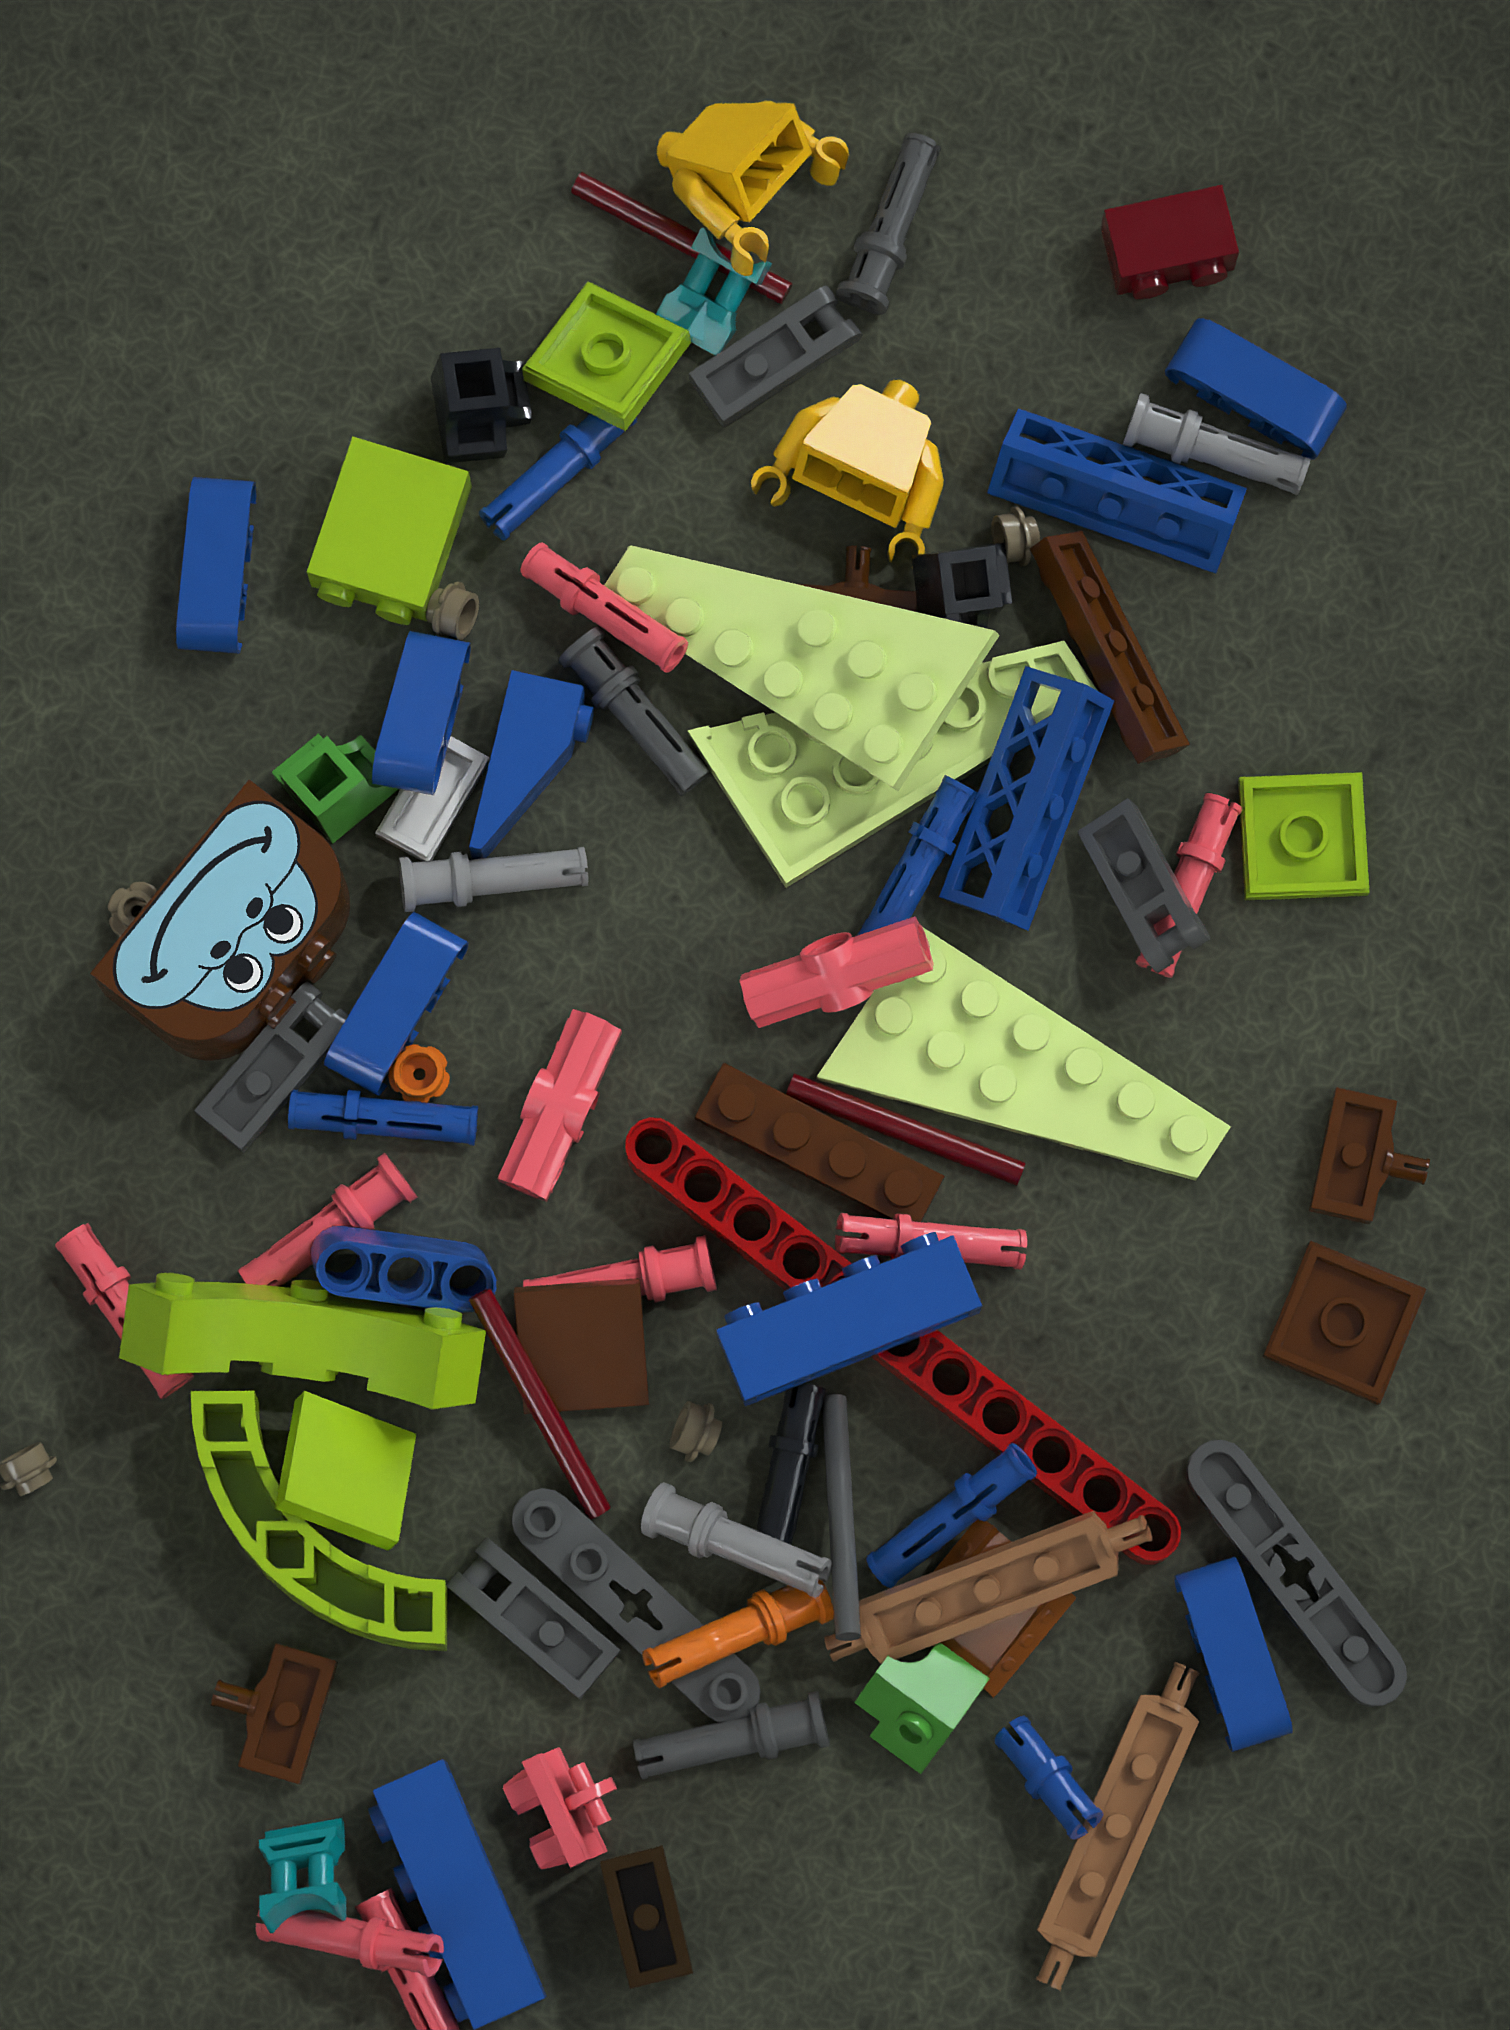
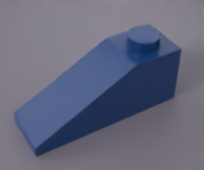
[469,670,594,859]

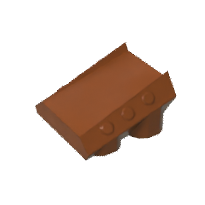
[932,1519,1076,1698]

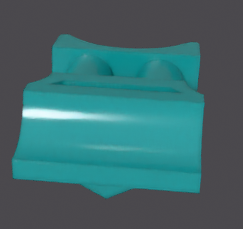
[656,228,771,356]
[259,1818,347,1933]

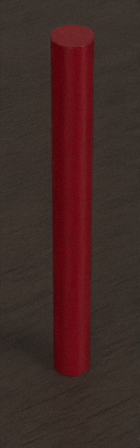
[571,172,793,305]
[786,1073,1026,1186]
[469,1288,611,1519]

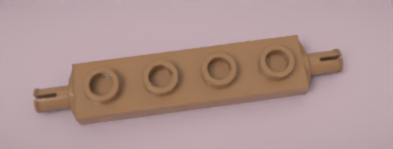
[824,1511,1152,1664]
[1035,1662,1200,1991]

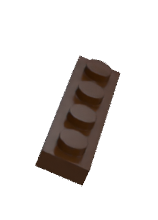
[1030,531,1190,764]
[695,1063,945,1222]

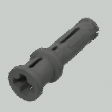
[836,133,941,315]
[558,626,711,797]
[633,1691,830,1780]

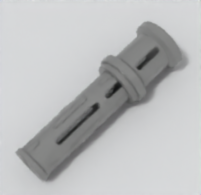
[1123,393,1311,496]
[398,847,588,912]
[641,1482,832,1598]

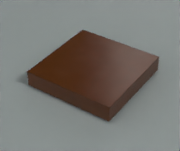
[1262,1240,1426,1405]
[514,1278,649,1414]

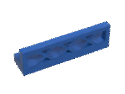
[987,408,1247,573]
[939,666,1115,931]

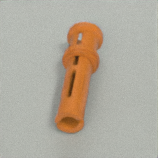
[642,1579,834,1688]

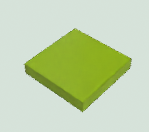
[522,281,691,431]
[1238,772,1370,900]
[275,1391,416,1551]

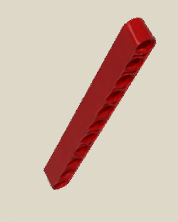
[625,1117,1181,1565]

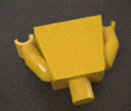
[657,101,849,276]
[751,380,944,569]

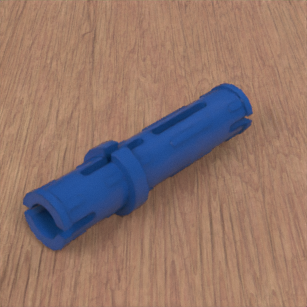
[479,414,637,541]
[856,775,979,936]
[288,1089,478,1146]
[866,1443,1037,1588]

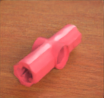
[740,916,934,1028]
[497,1009,622,1202]

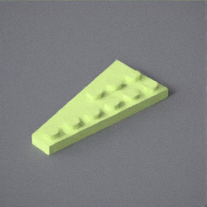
[604,545,1000,791]
[688,641,1097,888]
[816,928,1231,1181]

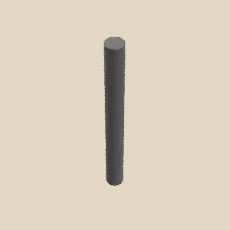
[822,1394,861,1641]

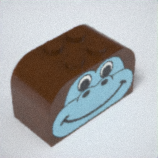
[90,780,350,1061]

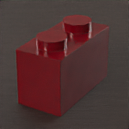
[1101,185,1239,299]

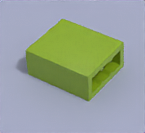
[307,436,472,625]

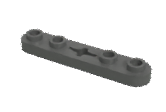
[1186,1440,1407,1707]
[512,1488,761,1722]

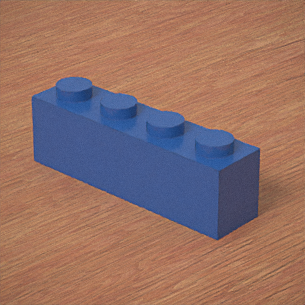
[716,1232,982,1407]
[368,1759,547,2030]

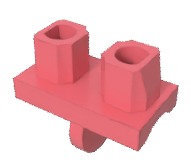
[503,1747,617,1870]

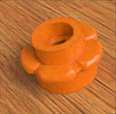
[388,1044,450,1103]

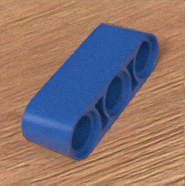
[1165,318,1347,460]
[176,477,256,654]
[372,631,471,796]
[324,912,469,1096]
[311,1226,497,1312]
[1174,1557,1293,1752]

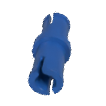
[994,1716,1103,1840]

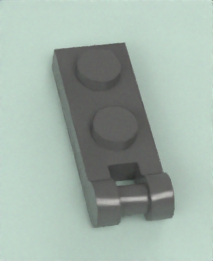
[689,286,863,428]
[1077,798,1210,973]
[194,981,349,1153]
[446,1537,621,1700]

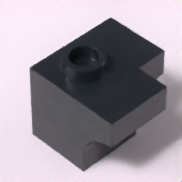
[431,348,532,464]
[911,543,1012,629]

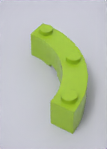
[119,1273,486,1409]
[190,1391,447,1651]

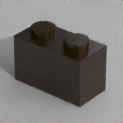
[600,1846,694,1989]

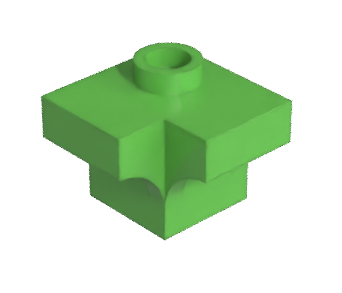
[271,733,398,844]
[854,1642,990,1774]

